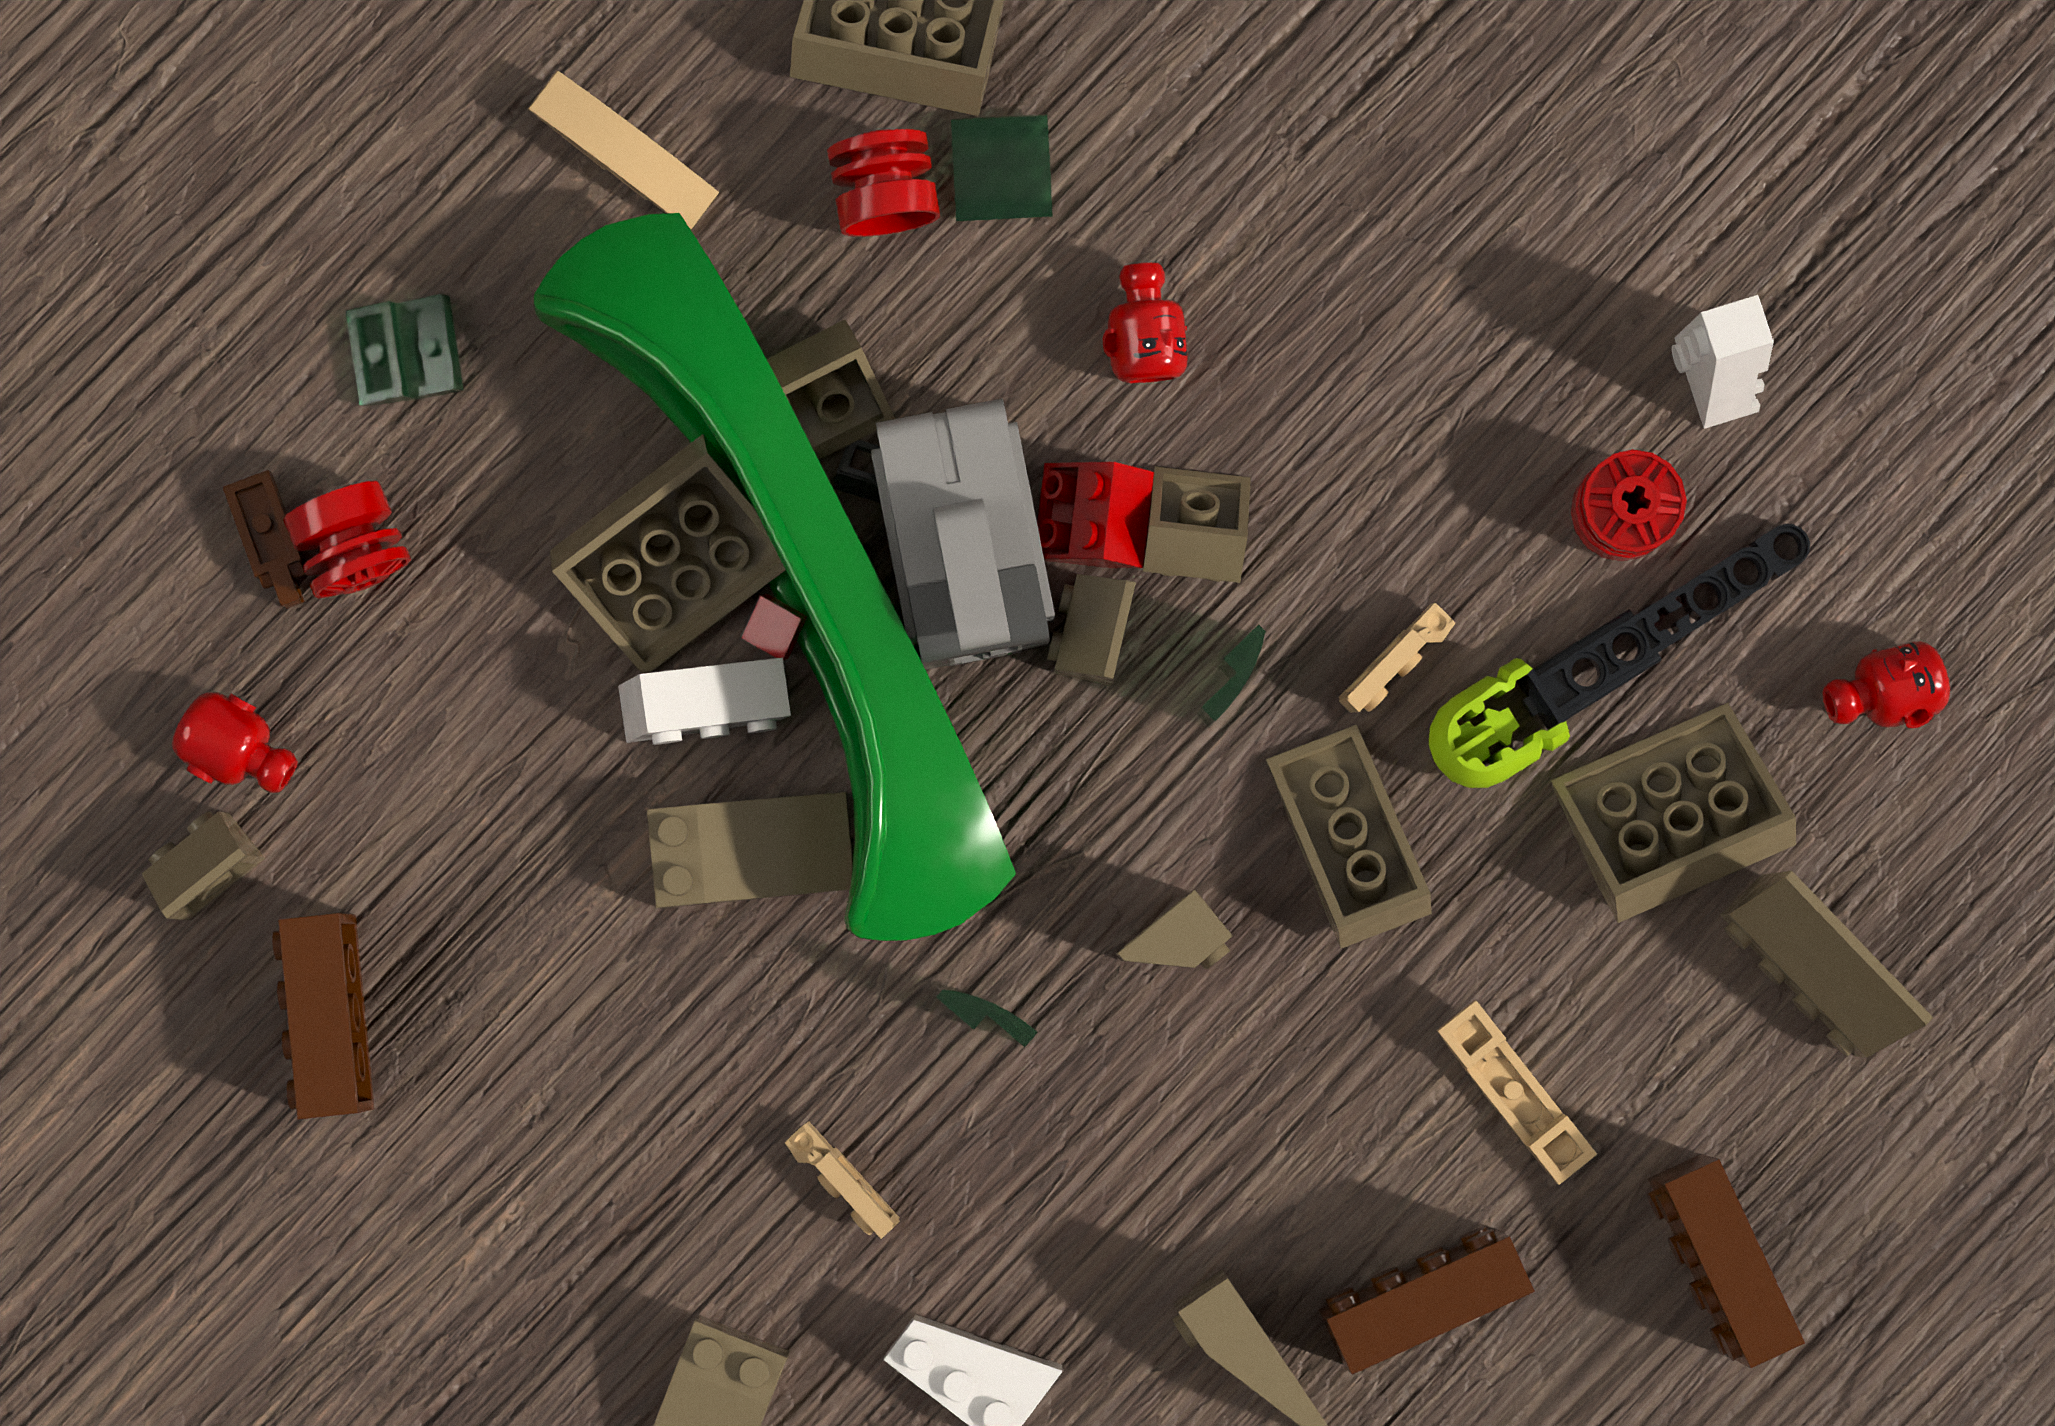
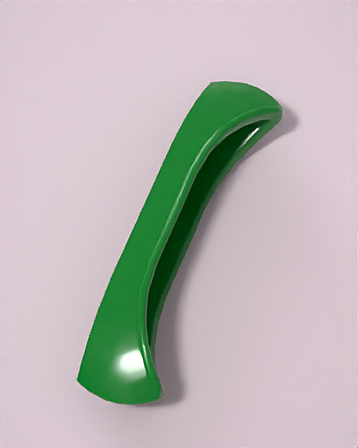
[534,213,1016,941]

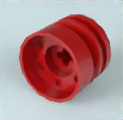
[827,129,940,237]
[1571,449,1687,561]
[283,481,412,598]

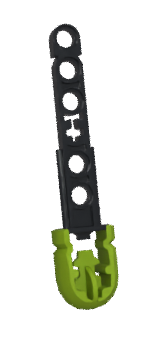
[1429,524,1810,788]

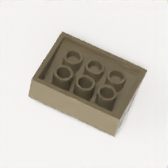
[790,0,1005,116]
[550,434,785,674]
[1551,703,1796,923]
[1720,871,1933,1058]

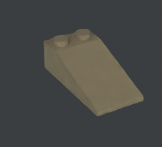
[1266,725,1432,949]
[647,792,853,909]
[1172,1270,1328,1426]
[653,1315,790,1426]

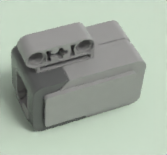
[871,398,1055,670]

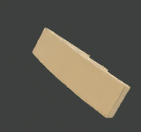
[528,71,719,229]

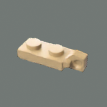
[1338,603,1455,713]
[785,1121,900,1239]

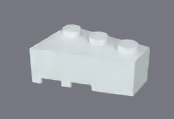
[1672,295,1774,429]
[618,658,791,745]
[884,1314,1063,1426]

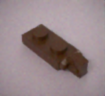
[223,470,305,609]

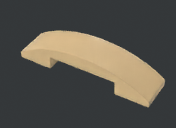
[1436,1000,1597,1185]

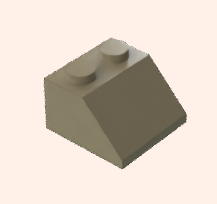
[767,320,895,460]
[1143,466,1251,583]
[1047,574,1136,686]
[142,811,265,920]
[1115,890,1233,969]

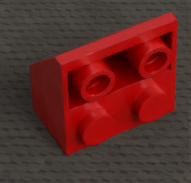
[1037,462,1154,568]

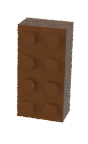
[272,913,375,1120]
[1647,1154,1805,1368]
[1319,1226,1535,1375]

